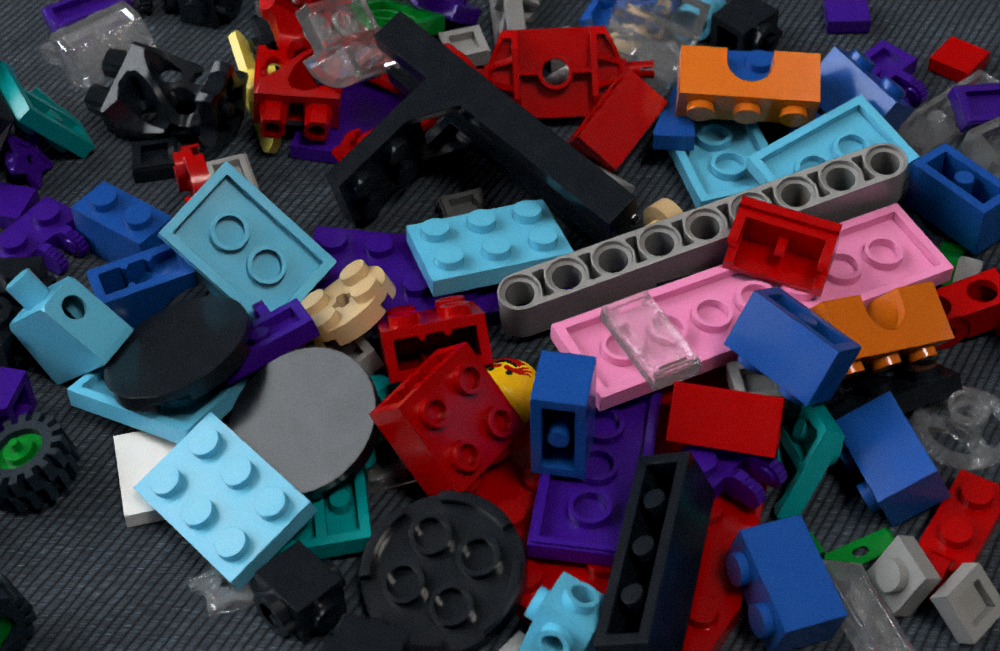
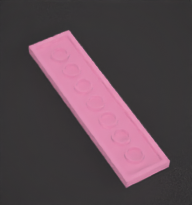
[550,203,954,412]

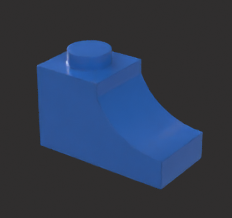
[86,243,198,329]

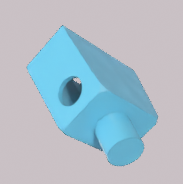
[5,268,134,385]

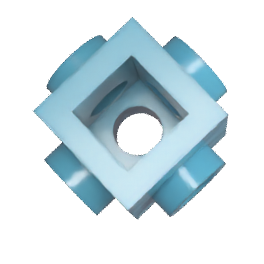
[518,571,605,651]

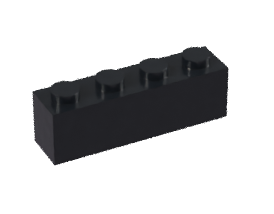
[593,451,715,651]

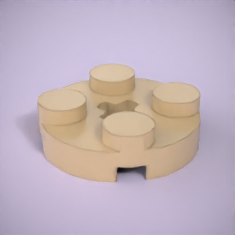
[301,259,396,348]

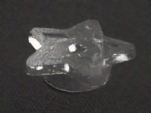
[188,564,255,616]

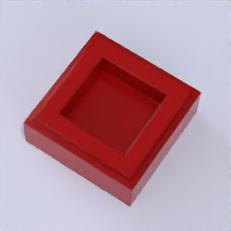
[928,36,990,85]

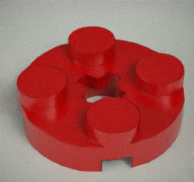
[172,143,210,204]

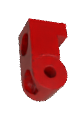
[936,267,1000,350]

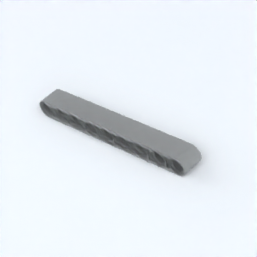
[497,143,908,338]

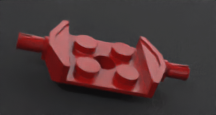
[477,26,654,119]

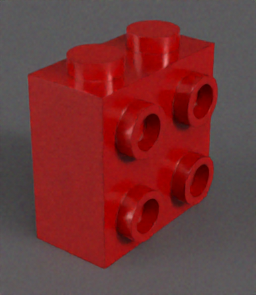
[376,295,494,384]
[369,342,526,497]

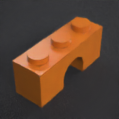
[675,45,821,127]
[810,281,954,381]

